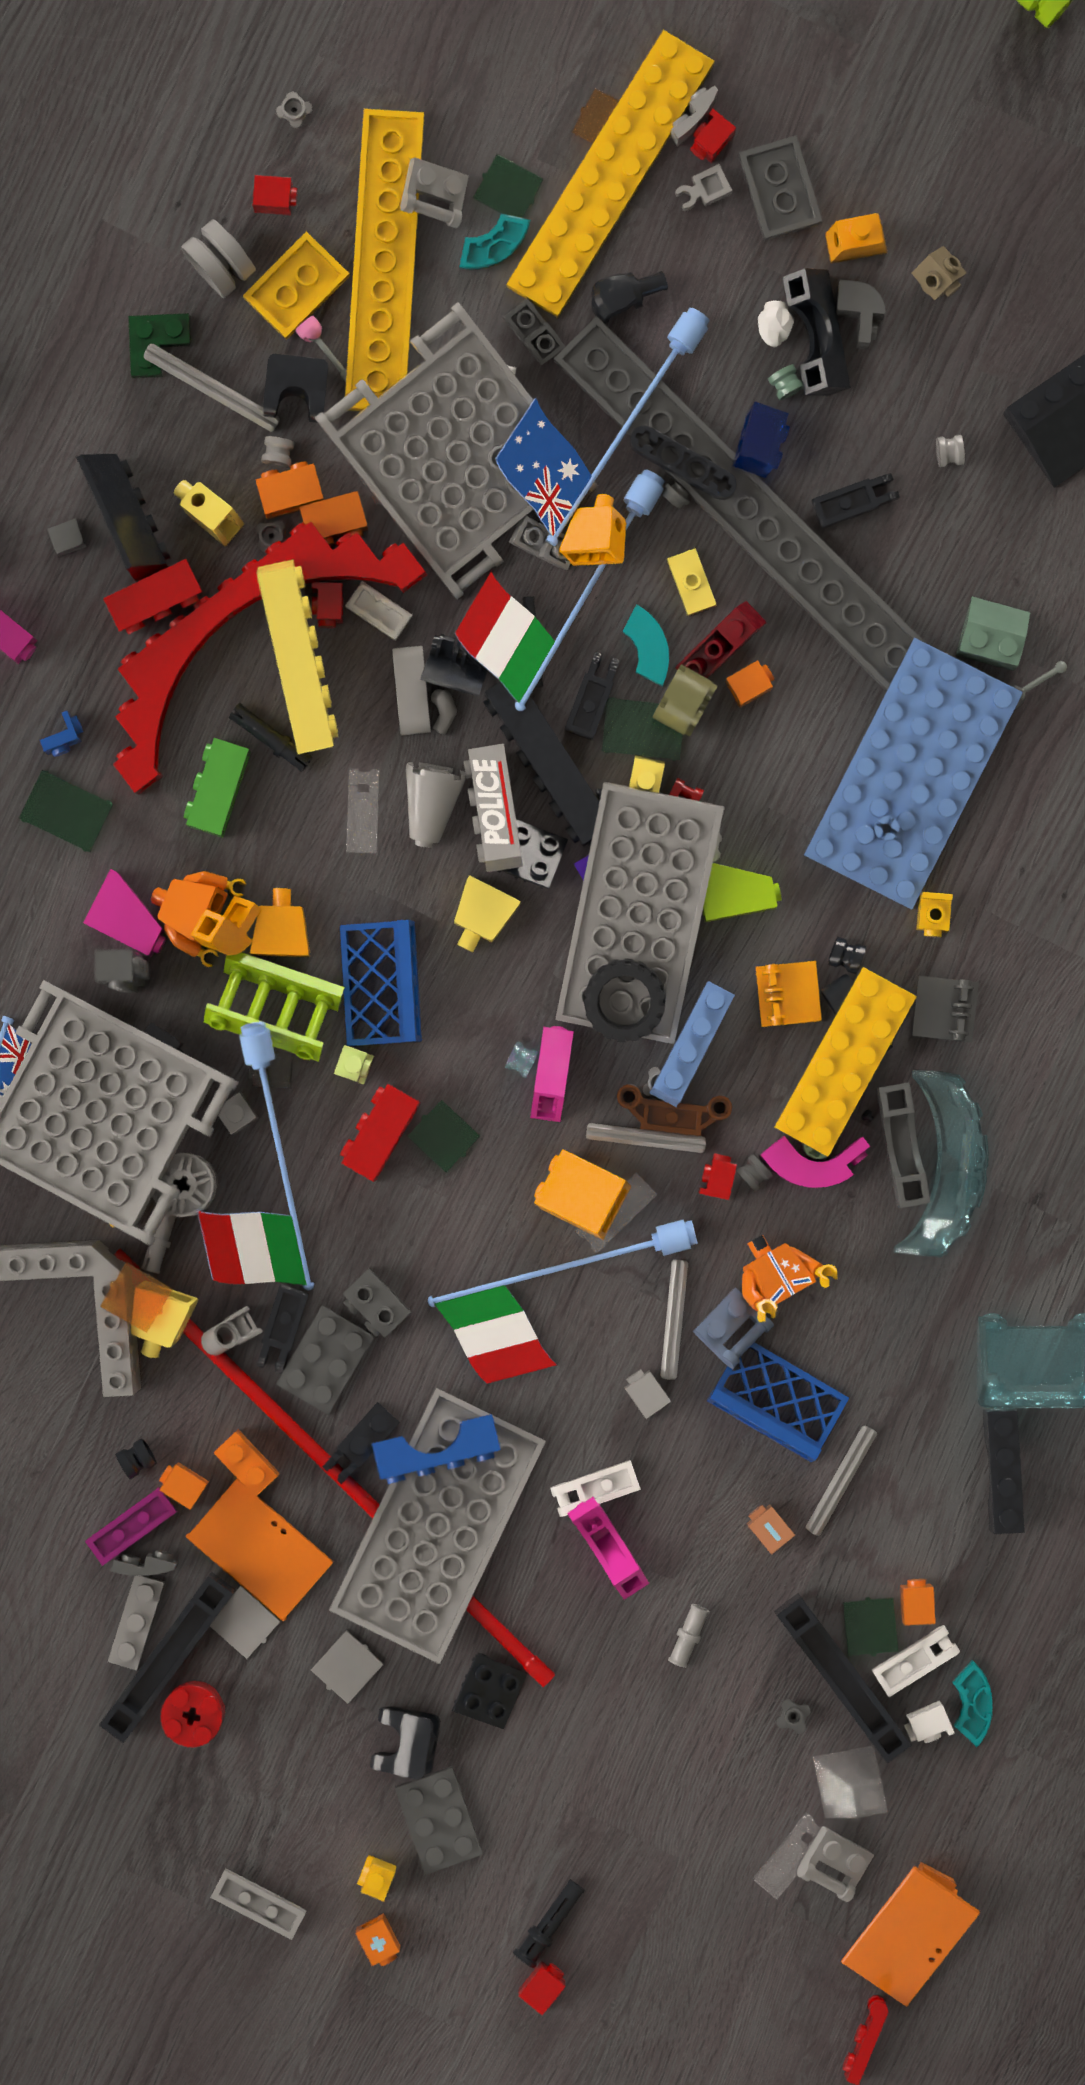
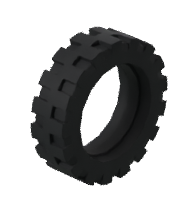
[584,959,666,1042]

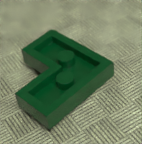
[128,313,191,378]

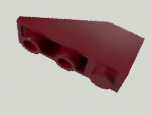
[675,601,767,679]

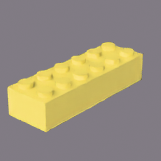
[257,559,338,754]

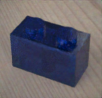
[732,402,790,478]

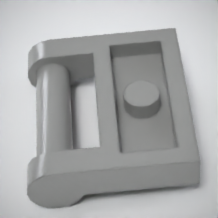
[400,158,469,229]
[797,1826,874,1902]

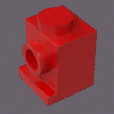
[690,109,736,163]
[312,582,344,628]
[698,1153,737,1200]

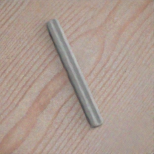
[144,344,280,432]

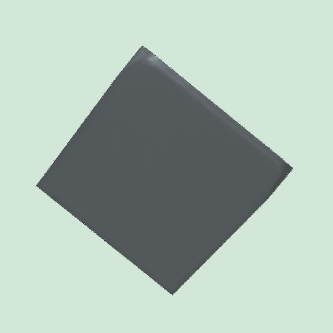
[47,518,87,558]

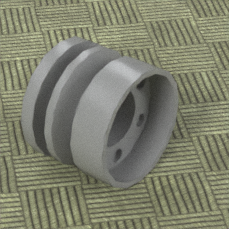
[152,1153,219,1217]

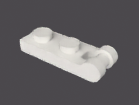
[550,1460,641,1517]
[872,1625,960,1697]

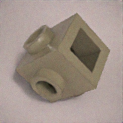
[911,246,967,300]

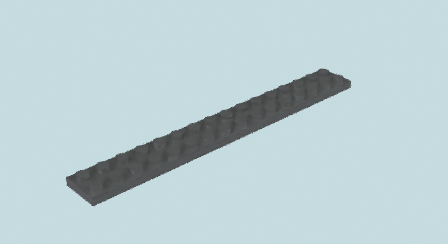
[554,316,925,692]

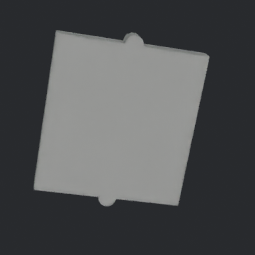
[210,1586,280,1659]
[311,1630,384,1704]

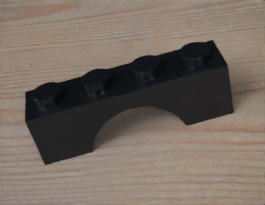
[783,268,851,396]
[983,1408,1025,1534]

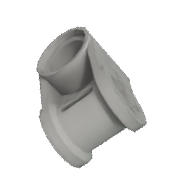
[201,1306,263,1356]

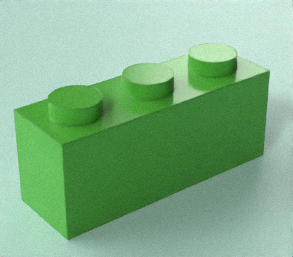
[183,738,251,838]

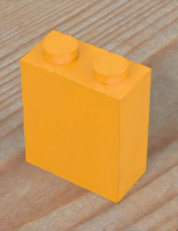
[534,1149,631,1240]

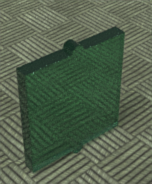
[473,154,543,218]
[408,1100,480,1172]
[843,1597,898,1657]

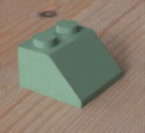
[956,596,1030,671]

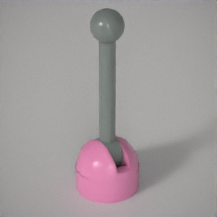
[295,315,347,381]

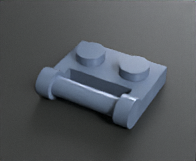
[692,1287,774,1369]

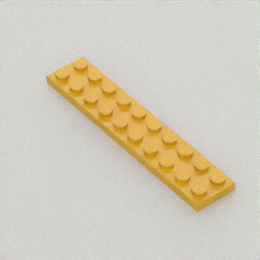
[506,30,715,318]
[345,109,424,411]

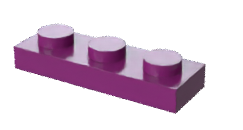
[85,1487,178,1566]

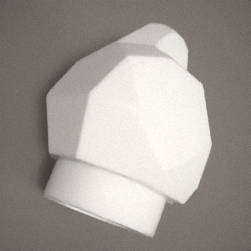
[758,301,794,347]

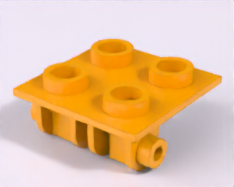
[755,961,822,1027]

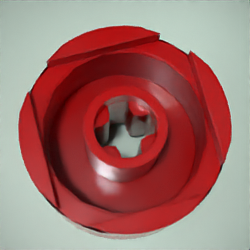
[161,1681,225,1747]

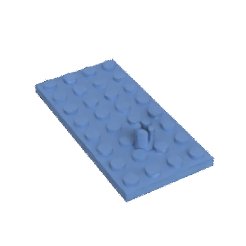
[804,638,1023,909]

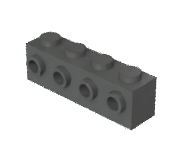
[95,950,151,993]

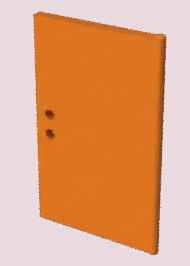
[186,1479,334,1621]
[841,1866,980,2007]

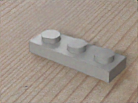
[108,1576,165,1671]
[210,1868,307,1940]

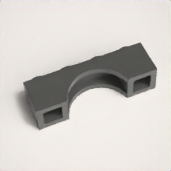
[876,1082,931,1208]

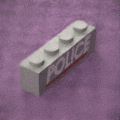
[464,744,523,872]

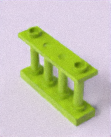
[203,952,345,1062]

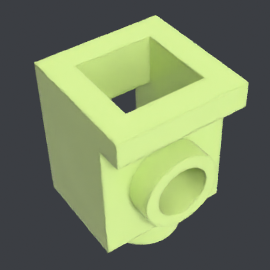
[334,1045,374,1084]

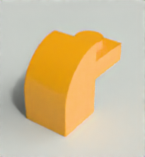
[190,896,261,955]

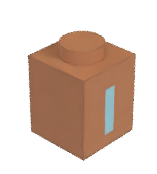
[747,1504,795,1555]

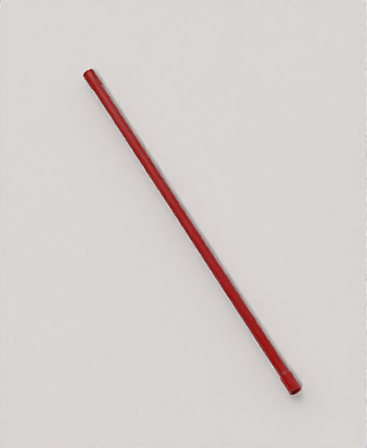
[114,1248,556,1687]

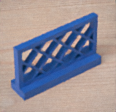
[340,920,422,1046]
[706,1342,849,1462]

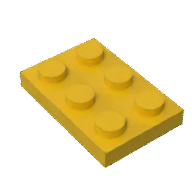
[243,231,350,340]

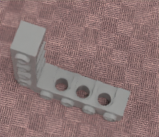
[0,1240,141,1397]

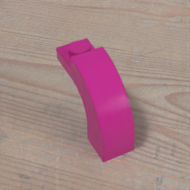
[759,1136,870,1188]
[568,1497,650,1600]

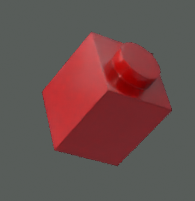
[252,175,298,215]
[518,1961,566,2015]

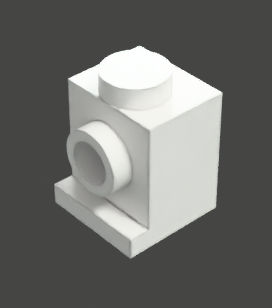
[904,1701,954,1743]

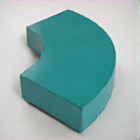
[459,214,531,270]
[622,604,669,686]
[952,1660,993,1747]

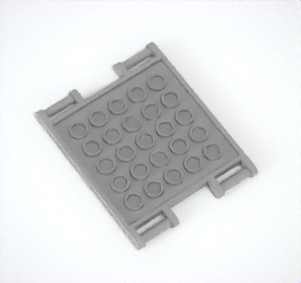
[315,302,598,600]
[0,980,239,1246]

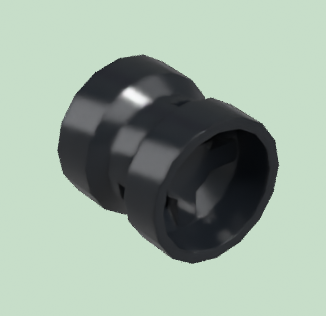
[827,936,866,975]
[115,1438,157,1480]

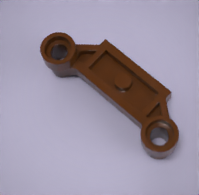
[617,1084,732,1136]

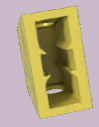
[174,480,244,546]
[629,756,665,793]
[454,875,521,953]
[131,1280,198,1358]

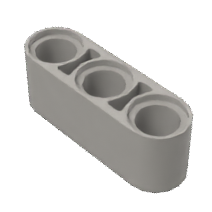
[392,646,431,735]

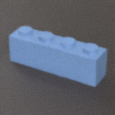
[650,981,735,1107]

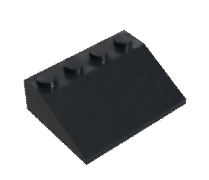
[1003,354,1085,488]
[76,454,171,582]

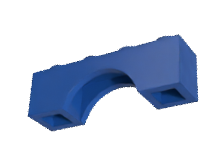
[371,1414,501,1484]

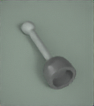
[1010,661,1067,710]

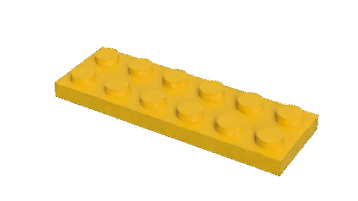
[774,967,917,1157]

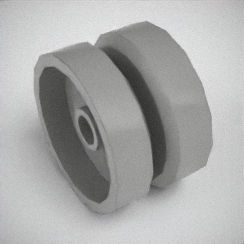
[181,219,256,299]

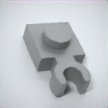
[675,164,732,211]

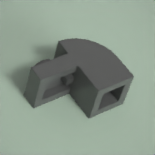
[835,280,885,349]

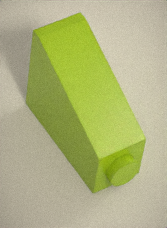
[702,863,782,922]

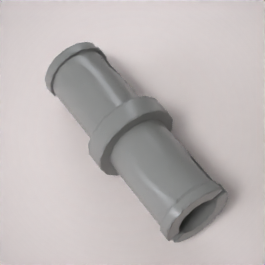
[141,1213,177,1274]
[668,1604,710,1668]

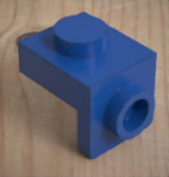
[40,711,83,757]

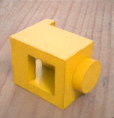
[917,892,953,937]
[357,1855,396,1901]

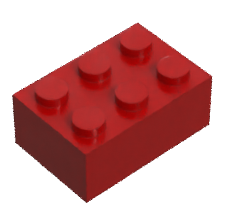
[103,559,203,634]
[340,1084,421,1182]

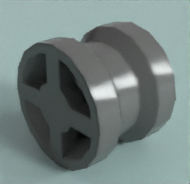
[736,1154,773,1192]

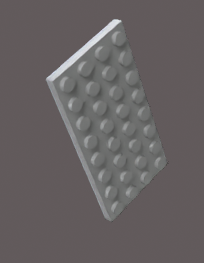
[555,782,724,1044]
[329,1388,546,1664]

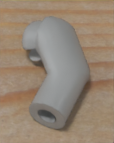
[431,689,457,736]

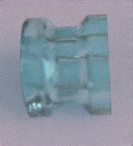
[504,1041,539,1078]

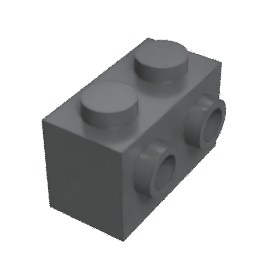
[343,1268,412,1338]

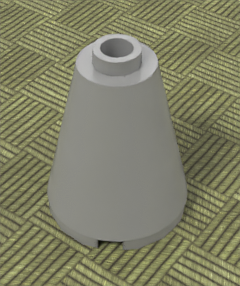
[406,762,467,848]

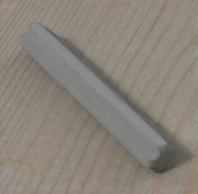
[586,1123,706,1153]
[660,1259,688,1380]
[806,1425,877,1536]

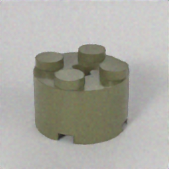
[652,664,717,737]

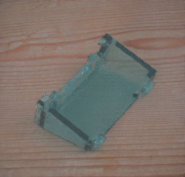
[977,1313,1085,1408]

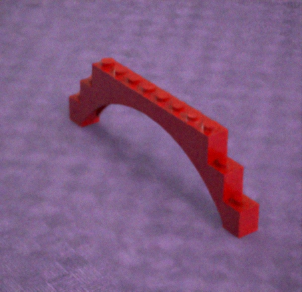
[113,521,427,795]

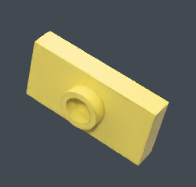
[667,548,717,616]

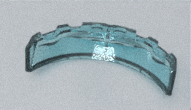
[894,1070,989,1258]

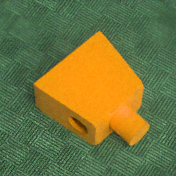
[825,213,887,263]
[559,494,626,566]
[250,888,310,957]

